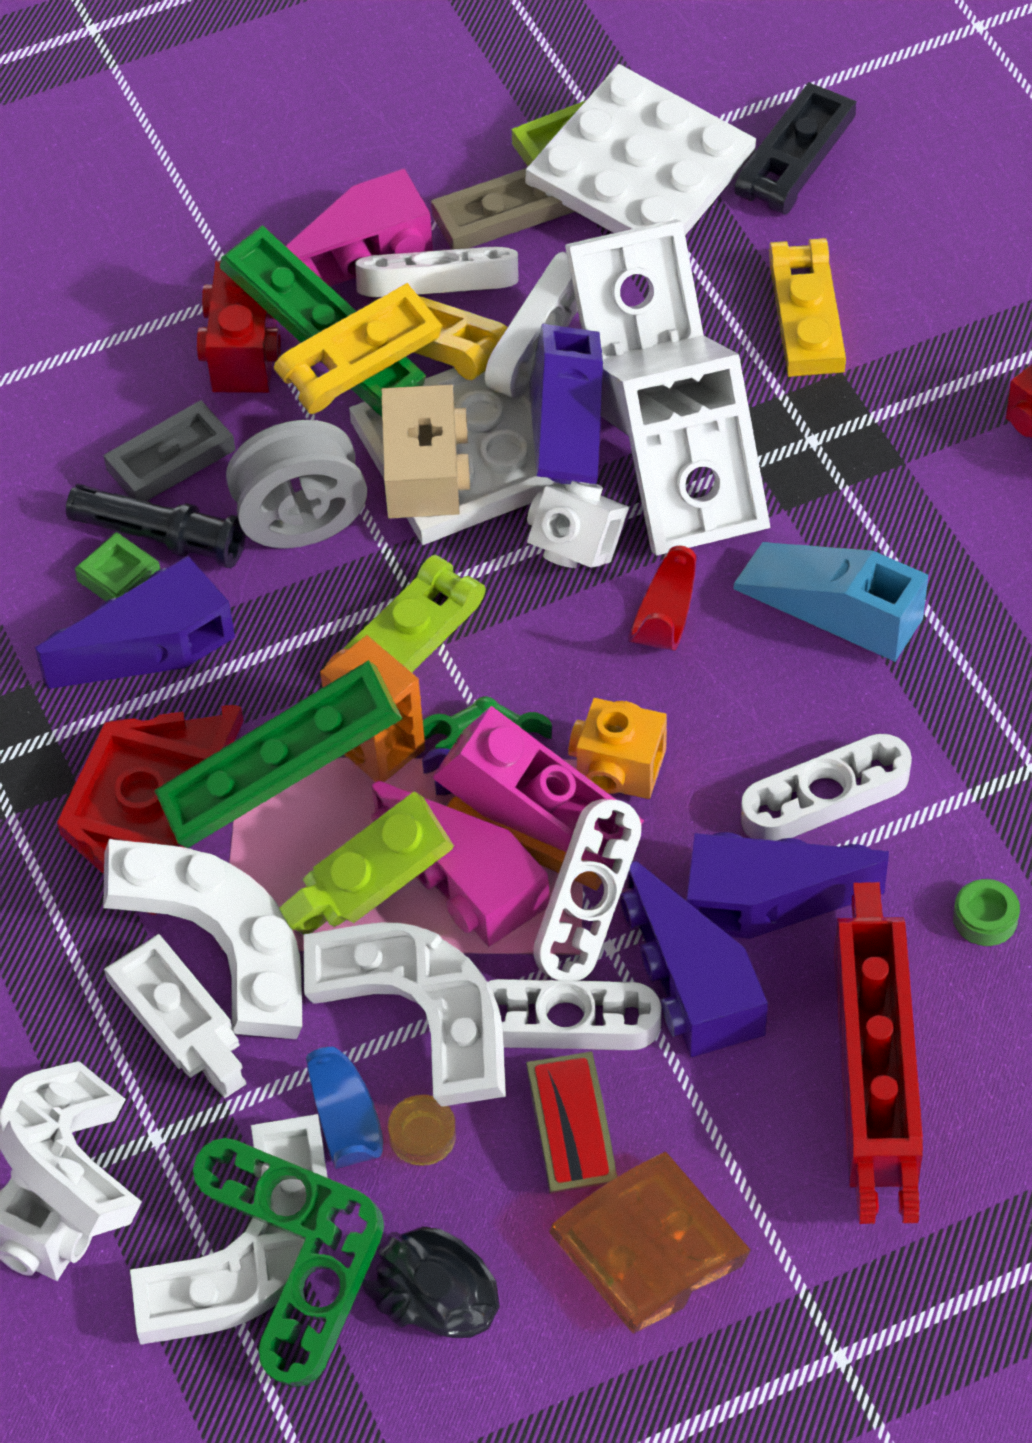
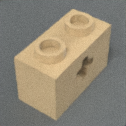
[382,384,470,518]

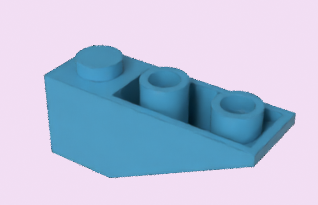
[734,542,928,662]

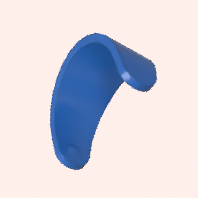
[306,1047,383,1169]

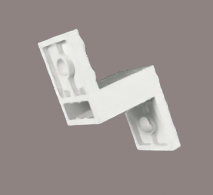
[565,219,770,556]

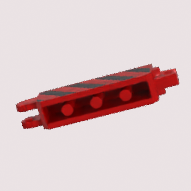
[834,882,923,1224]

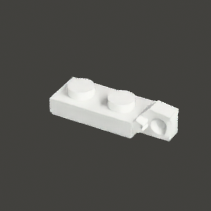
[104,934,246,1099]

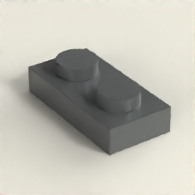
[103,400,235,501]

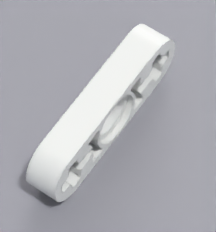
[355,247,518,297]
[485,252,578,398]
[741,734,911,841]
[533,799,641,981]
[487,979,661,1050]

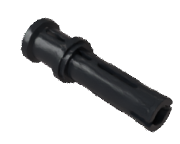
[66,483,246,569]

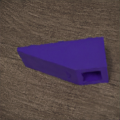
[529,324,603,484]
[35,556,235,689]
[687,832,889,939]
[619,861,768,1058]

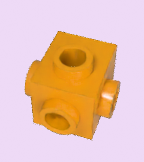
[568,698,667,799]

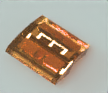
[549,1151,751,1334]

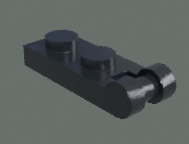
[734,82,857,215]

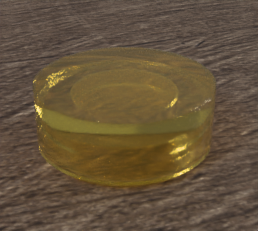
[388,1095,456,1166]

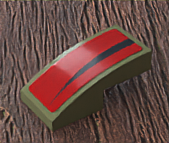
[526,1051,618,1194]

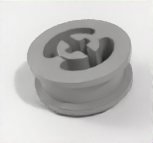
[226,420,367,548]

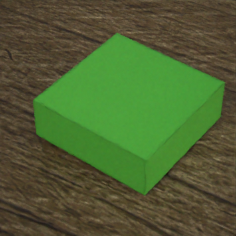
[74,532,160,601]

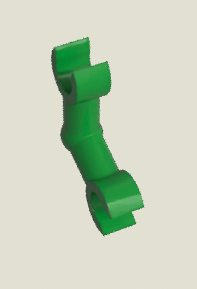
[423,696,552,750]

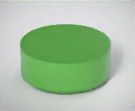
[953,879,1020,946]

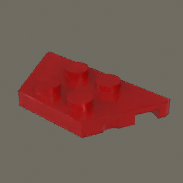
[57,705,244,915]

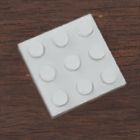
[525,64,756,235]
[349,368,557,545]

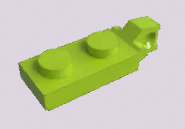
[279,791,454,936]

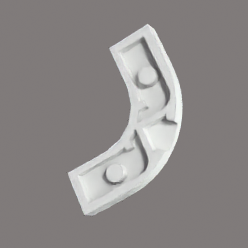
[103,839,302,1039]
[304,922,506,1107]
[0,1061,142,1238]
[130,1114,328,1345]

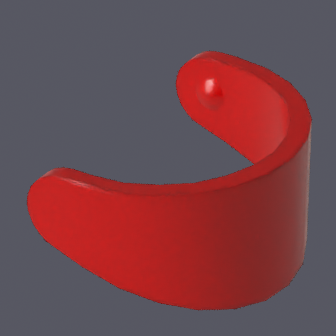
[628,545,697,651]

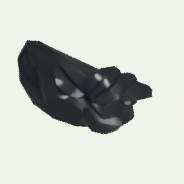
[362,1226,500,1338]

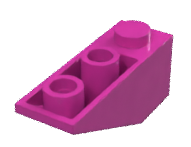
[286,168,433,287]
[432,706,644,870]
[371,781,550,947]

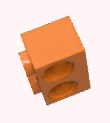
[320,635,425,782]

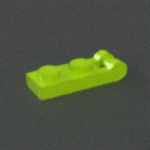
[343,554,486,672]

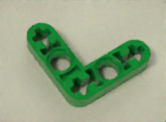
[193,1138,384,1387]

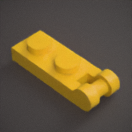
[769,238,846,377]
[274,283,442,414]
[414,296,508,380]

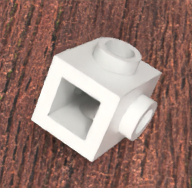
[527,481,629,568]
[0,1177,92,1281]

